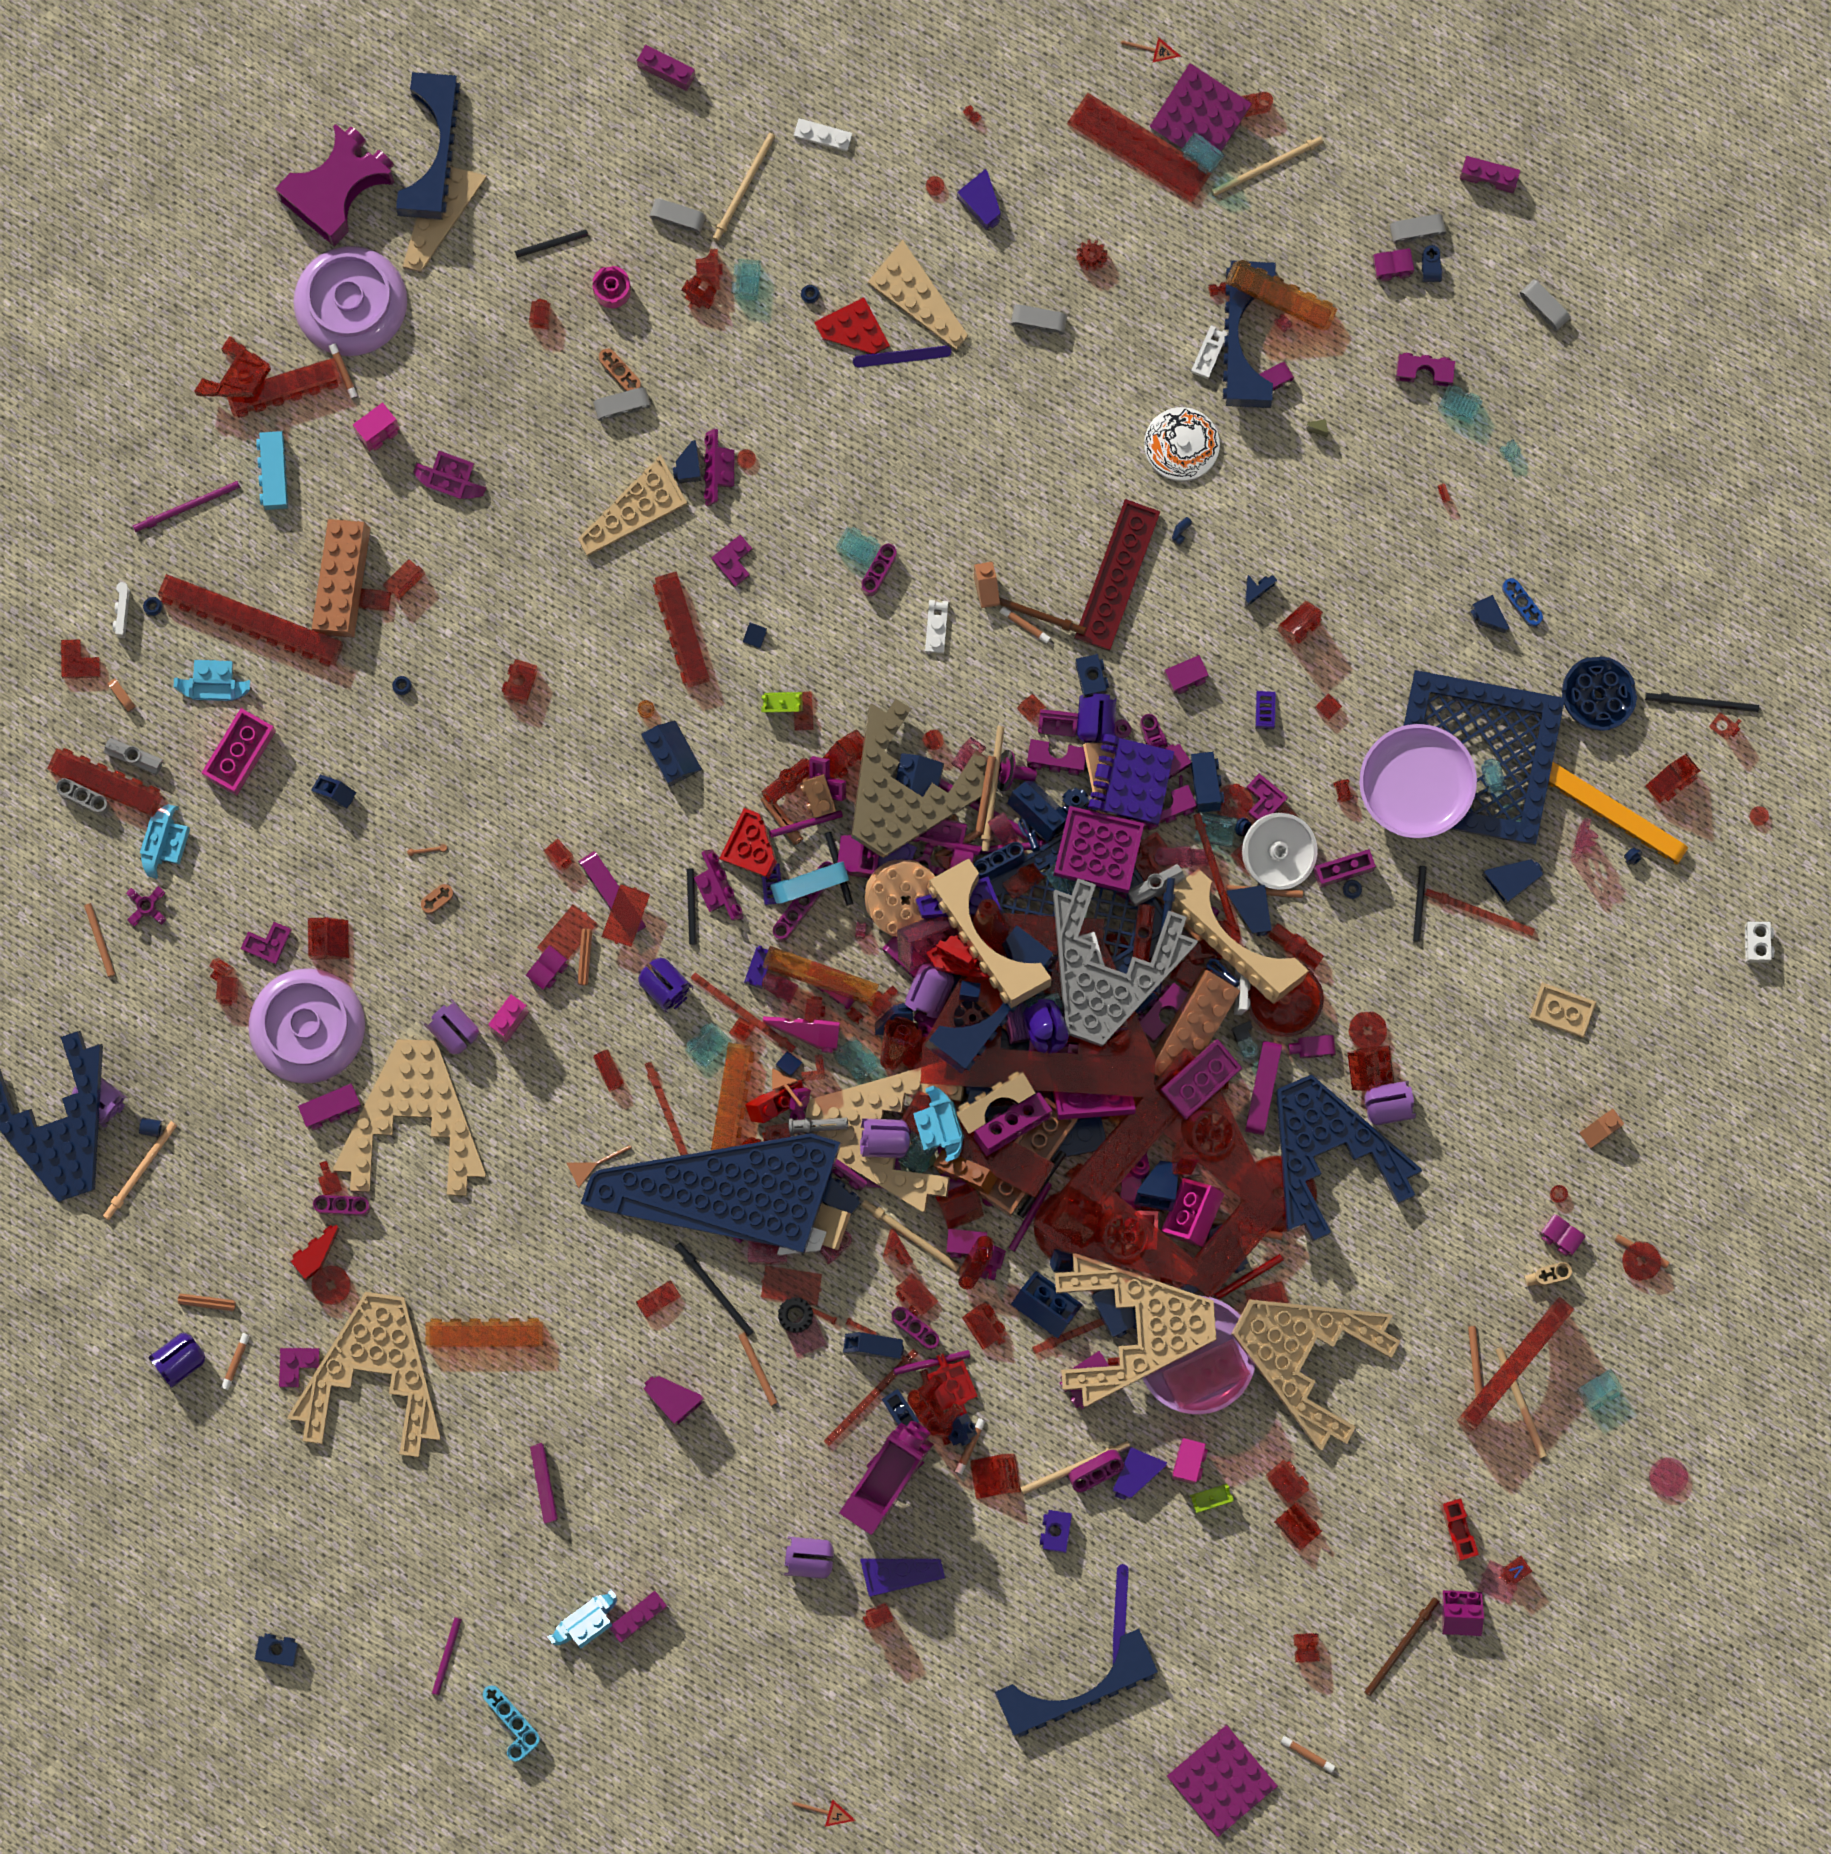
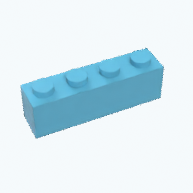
[256,431,288,510]

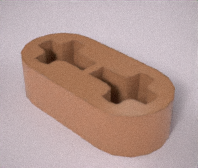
[107,678,136,712]
[421,884,454,914]

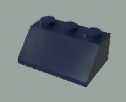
[641,721,702,787]
[896,753,944,797]
[1007,781,1068,842]
[1011,1271,1083,1339]

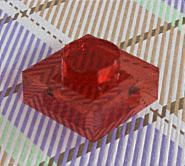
[1315,693,1342,721]

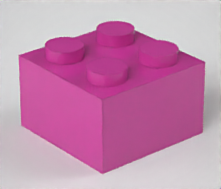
[353,402,399,452]
[1172,1438,1208,1485]

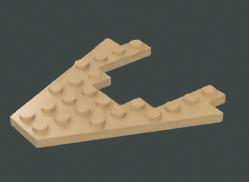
[333,1039,486,1196]
[803,1061,965,1212]
[1055,1254,1216,1407]
[288,1292,441,1457]
[1231,1300,1400,1451]

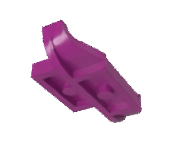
[413,451,487,499]

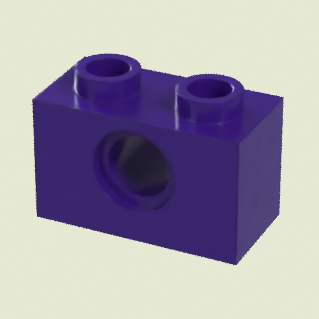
[1039,1510,1072,1553]

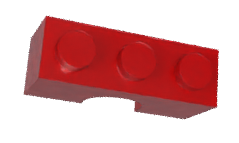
[1440,1498,1479,1562]

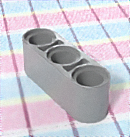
[649,198,706,234]
[1390,214,1446,244]
[1519,280,1571,331]
[1011,305,1067,335]
[593,387,651,421]
[56,778,110,815]

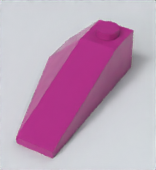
[763,1016,840,1054]

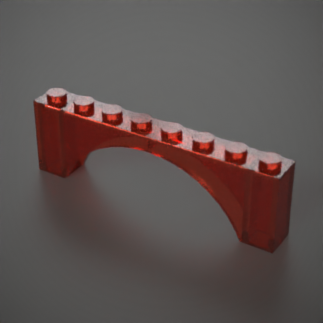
[1456,1296,1574,1432]

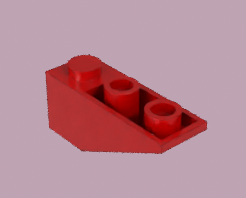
[745,1080,804,1123]
[291,1225,340,1281]

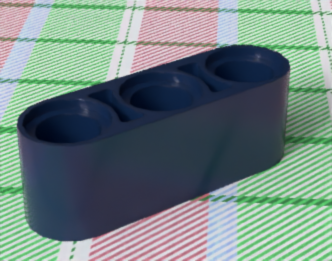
[973,842,1026,881]

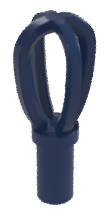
[1018,817,1040,852]
[1206,959,1240,988]

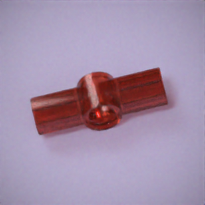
[761,758,810,804]
[1132,904,1155,962]
[1268,923,1324,970]

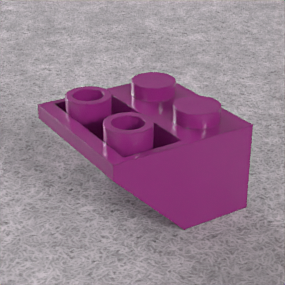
[837,835,879,879]
[1442,1590,1484,1636]

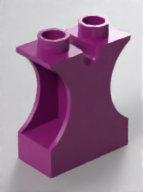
[275,124,394,247]
[839,1421,934,1535]

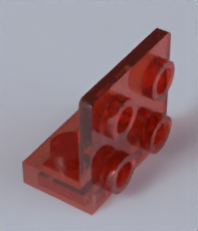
[970,1454,1021,1499]

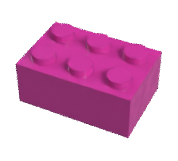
[1161,1178,1225,1247]

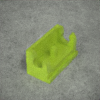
[761,692,803,712]
[1190,1484,1234,1514]

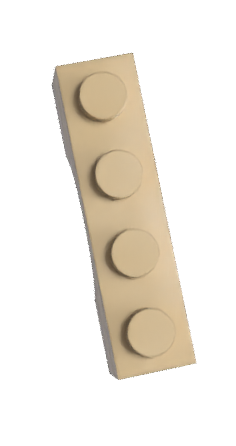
[957,1071,1035,1134]

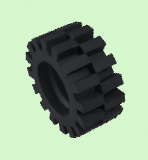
[778,1297,813,1333]

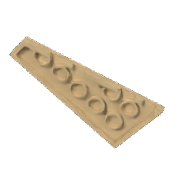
[403,162,487,272]
[868,240,968,350]
[578,454,687,556]

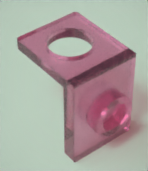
[951,737,986,771]

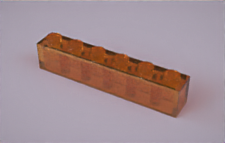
[1225,260,1337,331]
[763,946,879,1006]
[711,1042,755,1150]
[425,1318,544,1347]

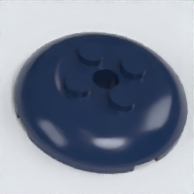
[1562,656,1637,731]

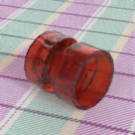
[1293,1633,1320,1663]

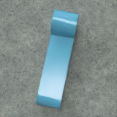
[770,861,849,903]
[483,1685,540,1762]

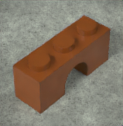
[933,1149,997,1195]

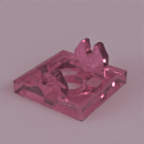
[1570,818,1598,862]

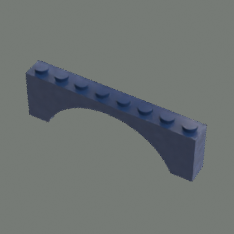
[396,72,461,220]
[1222,261,1276,408]
[924,925,1053,1074]
[1089,1222,1249,1339]
[994,1629,1158,1738]

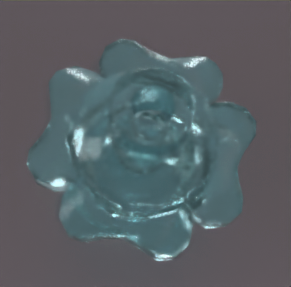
[1500,439,1520,462]

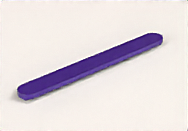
[853,345,952,367]
[1113,1564,1129,1664]

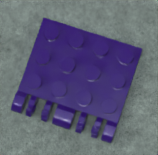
[1088,734,1174,825]

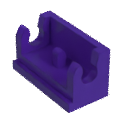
[744,945,775,989]

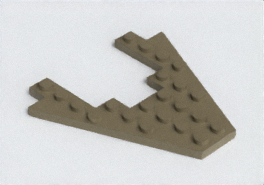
[851,699,988,858]

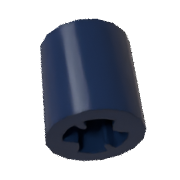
[139,1117,162,1138]

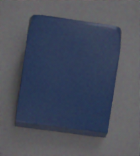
[743,622,767,649]
[959,981,981,1002]
[775,1051,803,1077]
[1050,1249,1074,1272]

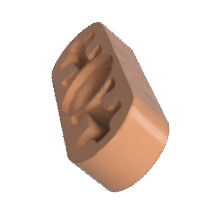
[599,348,641,391]

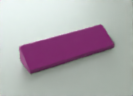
[530,1443,558,1523]

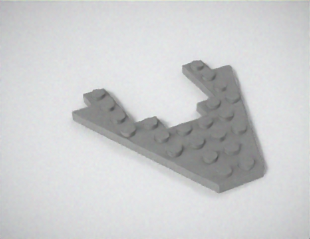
[1053,878,1198,1047]

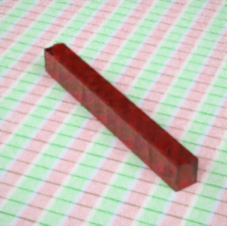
[157,574,344,667]

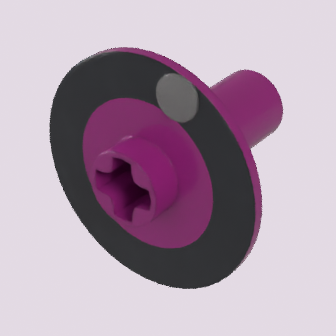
[997,750,1037,791]

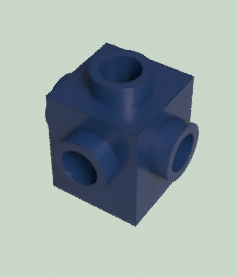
[1062,787,1089,813]
[944,1413,977,1446]

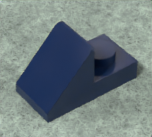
[1245,574,1277,607]

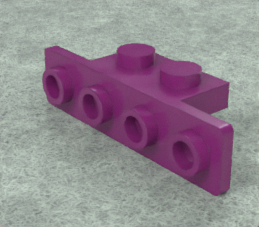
[704,429,735,506]
[912,819,982,856]
[694,850,744,921]

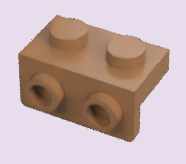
[800,774,836,818]

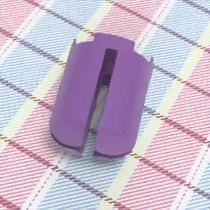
[905,963,954,1018]
[423,999,479,1054]
[71,1077,128,1127]
[1364,1081,1416,1125]
[860,1118,910,1158]
[784,1536,834,1579]

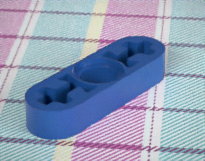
[1502,578,1543,627]

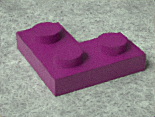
[711,534,752,587]
[809,756,846,801]
[1246,773,1288,821]
[240,922,292,965]
[279,1348,320,1388]

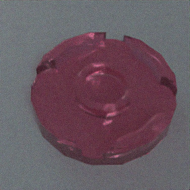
[1649,1458,1688,1497]

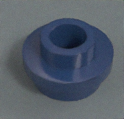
[801,285,819,304]
[143,597,162,616]
[392,676,412,695]
[1235,817,1252,837]
[1624,847,1642,865]
[1343,880,1362,899]

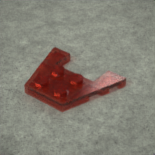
[194,336,271,397]

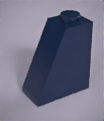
[1482,859,1543,904]
[1226,885,1272,936]
[1134,1160,1179,1212]
[843,1332,904,1360]

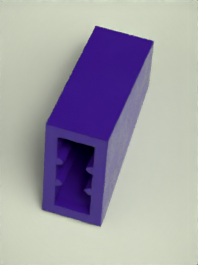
[957,169,1001,230]
[1112,1447,1167,1501]

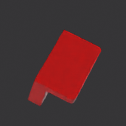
[936,936,978,972]

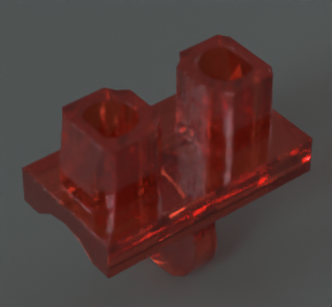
[681,275,717,309]

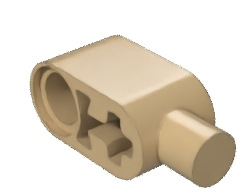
[1524,1262,1572,1287]

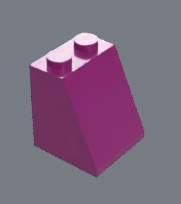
[643,1376,705,1427]

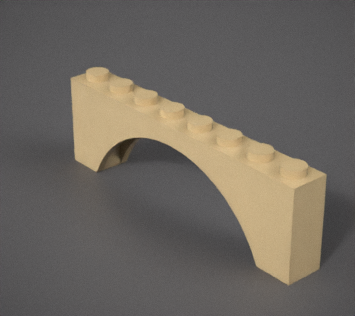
[928,858,1051,1008]
[1164,868,1309,1004]

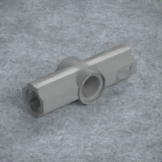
[103,738,163,775]
[1127,864,1186,907]

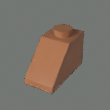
[973,562,1000,608]
[1579,1109,1624,1149]

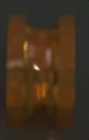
[638,700,655,718]

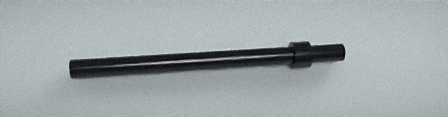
[1645,692,1759,712]
[675,1242,754,1336]

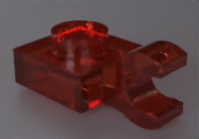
[865,985,898,1018]
[318,1161,342,1195]

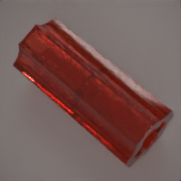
[593,1050,624,1092]

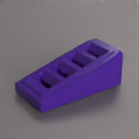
[1255,691,1276,730]
[762,863,781,905]

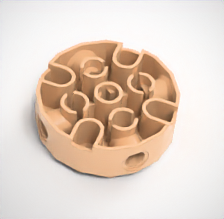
[864,859,938,938]

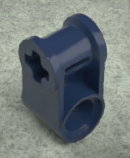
[1422,245,1442,283]

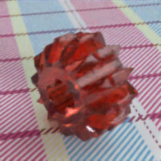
[1076,239,1108,271]

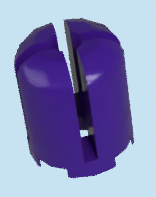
[1077,693,1117,744]
[638,957,693,1013]
[1023,999,1069,1054]
[148,1332,205,1388]

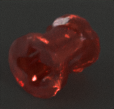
[1333,779,1354,803]

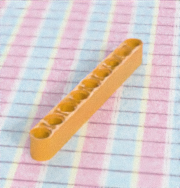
[1548,762,1688,865]

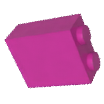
[488,994,529,1043]

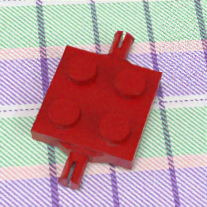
[927,1353,978,1416]

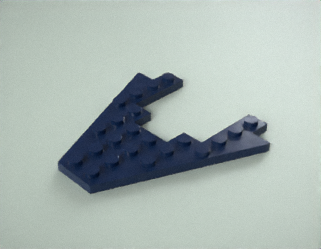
[0,1031,103,1202]
[1276,1074,1422,1242]

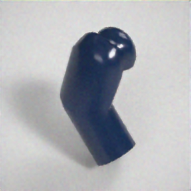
[1172,517,1192,545]

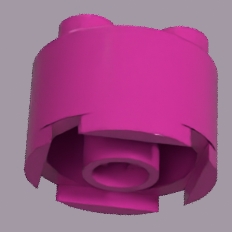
[593,266,631,309]

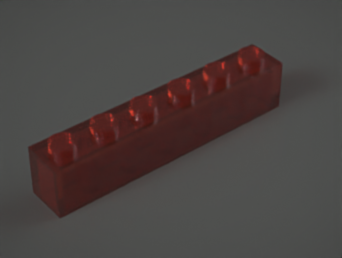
[225,358,342,418]
[652,571,710,688]
[47,748,163,817]

